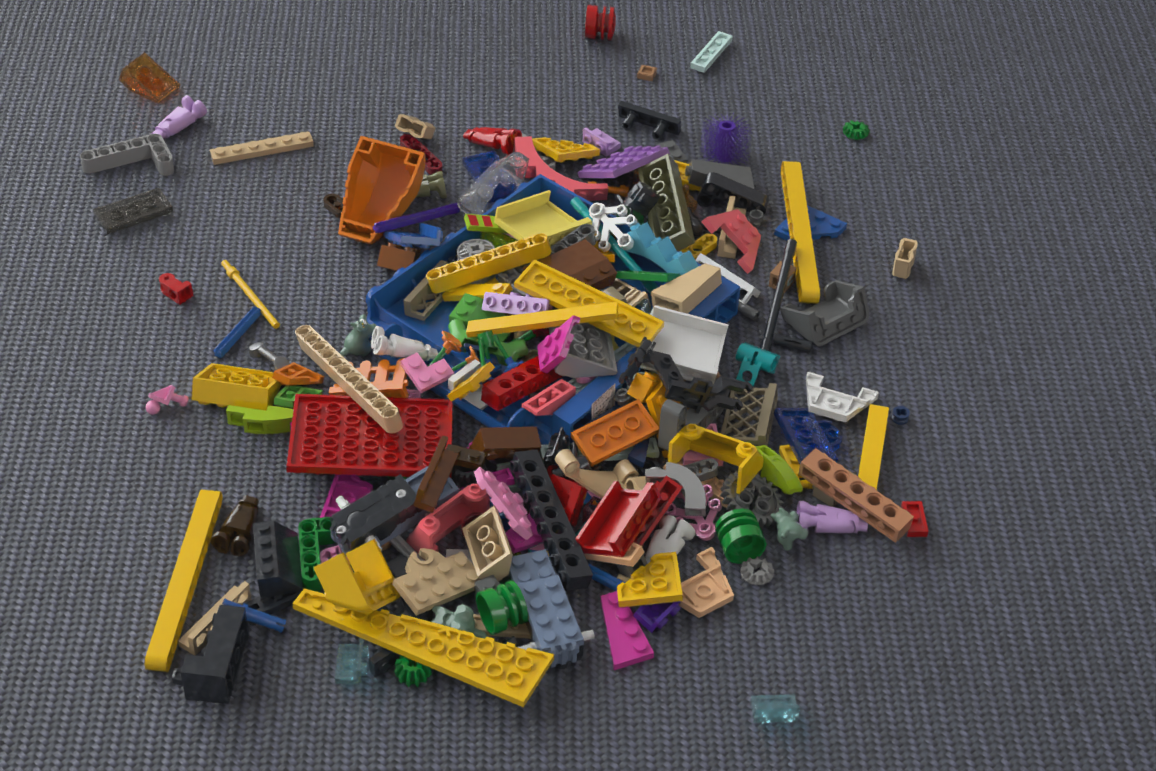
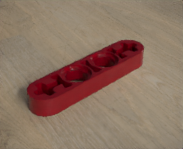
[400,134,443,175]

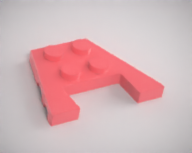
[702,209,761,274]

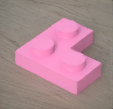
[400,353,454,393]

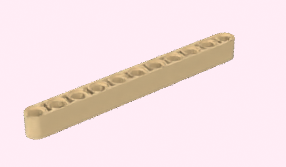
[295,325,403,433]

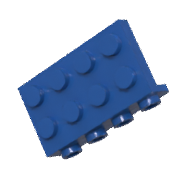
[383,223,443,249]

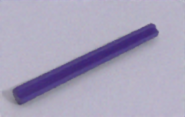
[373,202,461,233]

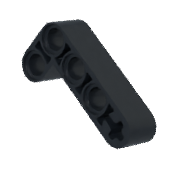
[697,172,769,215]

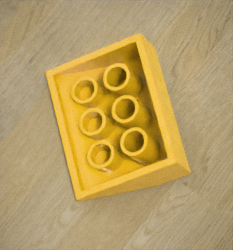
[192,363,282,411]

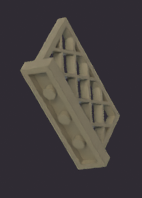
[721,383,778,446]

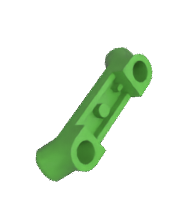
[448,319,529,366]

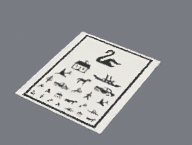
[592,384,615,419]

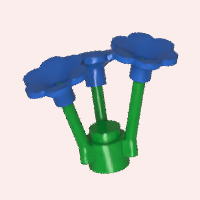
[477,330,524,384]

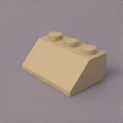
[462,506,513,582]

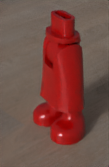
[463,127,523,155]

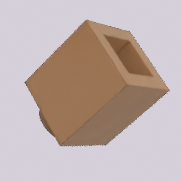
[769,261,796,293]

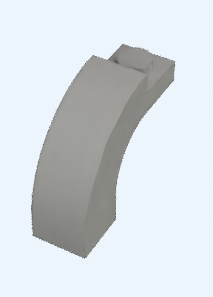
[645,462,706,516]

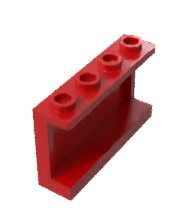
[576,481,662,557]

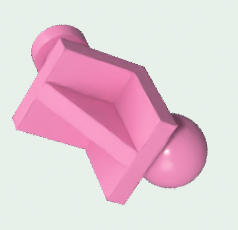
[146,385,189,415]

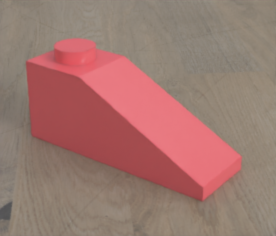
[522,379,576,416]

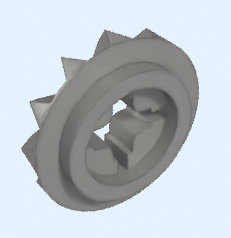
[740,556,774,585]

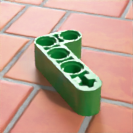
[298,517,336,592]

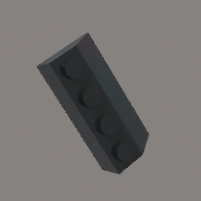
[253,521,303,597]

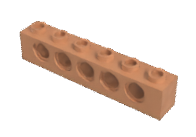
[798,448,914,543]

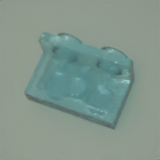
[335,638,369,685]
[750,694,800,723]

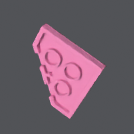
[474,467,533,540]

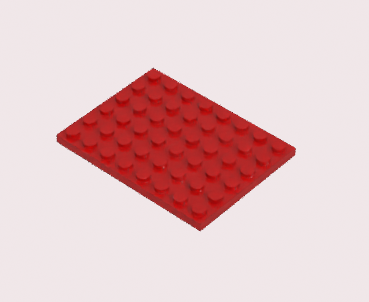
[286,394,452,478]

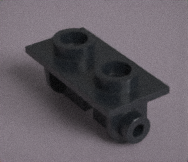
[543,427,570,468]

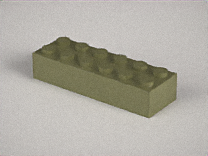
[638,154,695,251]

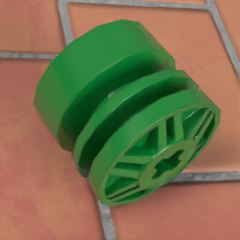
[715,508,767,564]
[476,580,528,635]

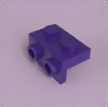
[633,601,682,633]

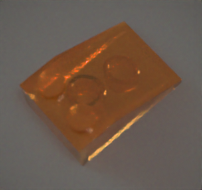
[119,52,180,104]

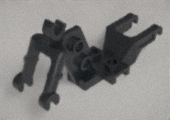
[618,337,753,414]

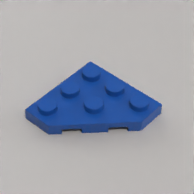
[774,205,847,241]

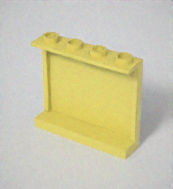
[494,190,592,247]

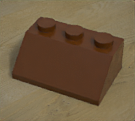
[469,427,542,460]

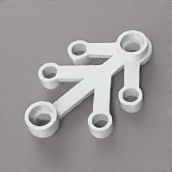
[589,203,637,252]

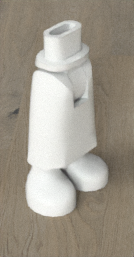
[371,326,438,361]
[645,515,696,563]

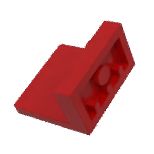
[550,474,588,526]

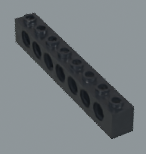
[510,450,593,591]

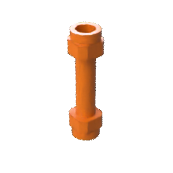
[588,181,629,197]

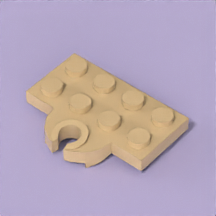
[392,548,481,616]

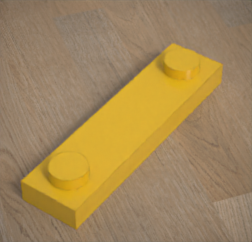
[442,283,513,301]

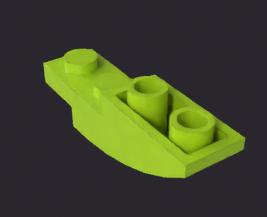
[226,405,293,434]
[755,445,803,494]

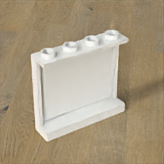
[640,306,728,384]

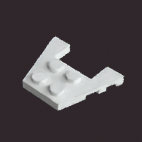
[806,372,879,422]

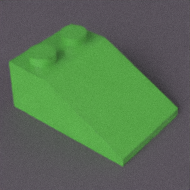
[449,293,511,342]

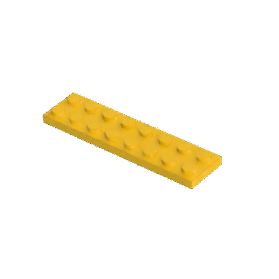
[514,259,664,347]

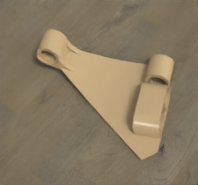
[555,449,646,498]

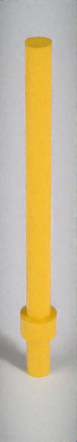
[221,260,280,329]

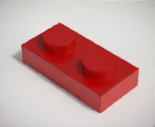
[901,501,929,537]

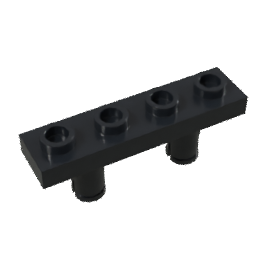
[618,101,681,140]

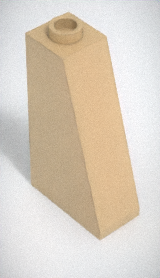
[651,263,722,314]

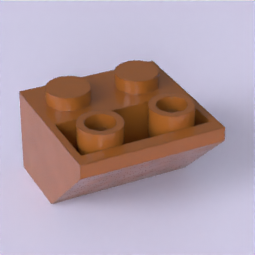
[377,242,421,271]

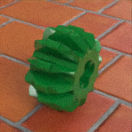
[395,655,432,687]

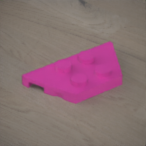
[537,315,580,373]
[320,474,373,518]

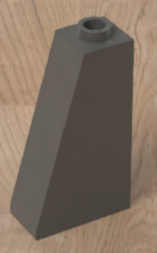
[685,159,754,189]

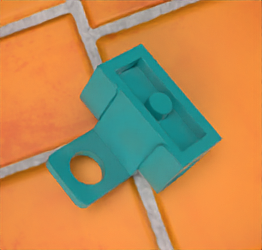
[735,343,780,387]

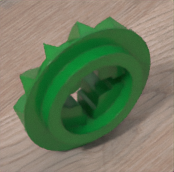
[843,120,870,139]

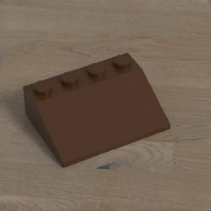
[523,239,617,310]

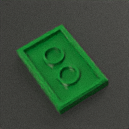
[616,270,681,282]

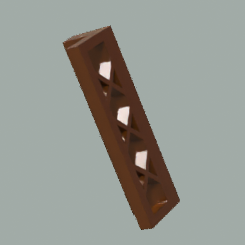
[413,436,458,513]

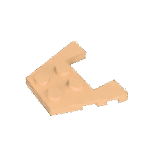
[679,547,734,618]

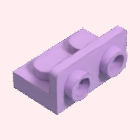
[583,128,621,157]

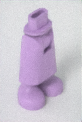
[152,95,207,138]
[796,501,868,533]

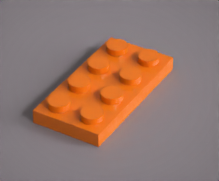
[571,399,659,467]

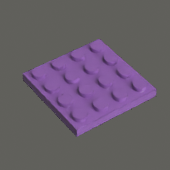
[577,145,670,178]

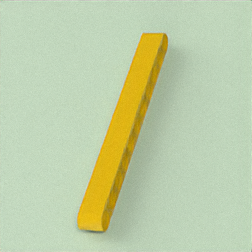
[781,161,820,304]
[145,489,223,672]

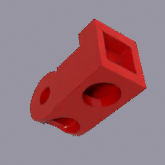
[159,273,194,305]

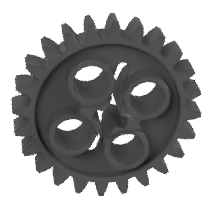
[720,471,784,528]

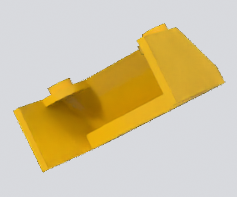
[668,424,764,494]
[313,539,400,614]

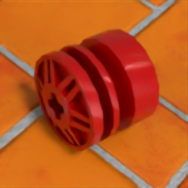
[585,5,616,40]

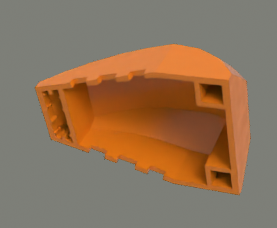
[338,136,426,245]

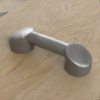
[248,342,289,370]

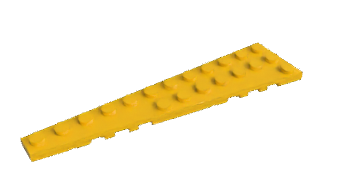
[293,589,554,708]

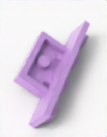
[482,292,550,315]

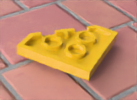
[532,137,600,162]
[617,552,683,607]

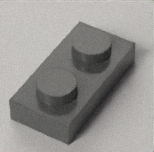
[658,140,688,163]

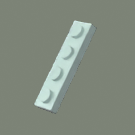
[690,31,733,73]

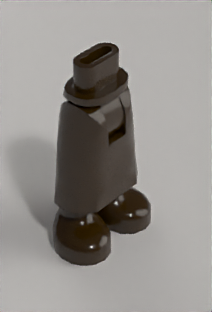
[211,495,259,556]

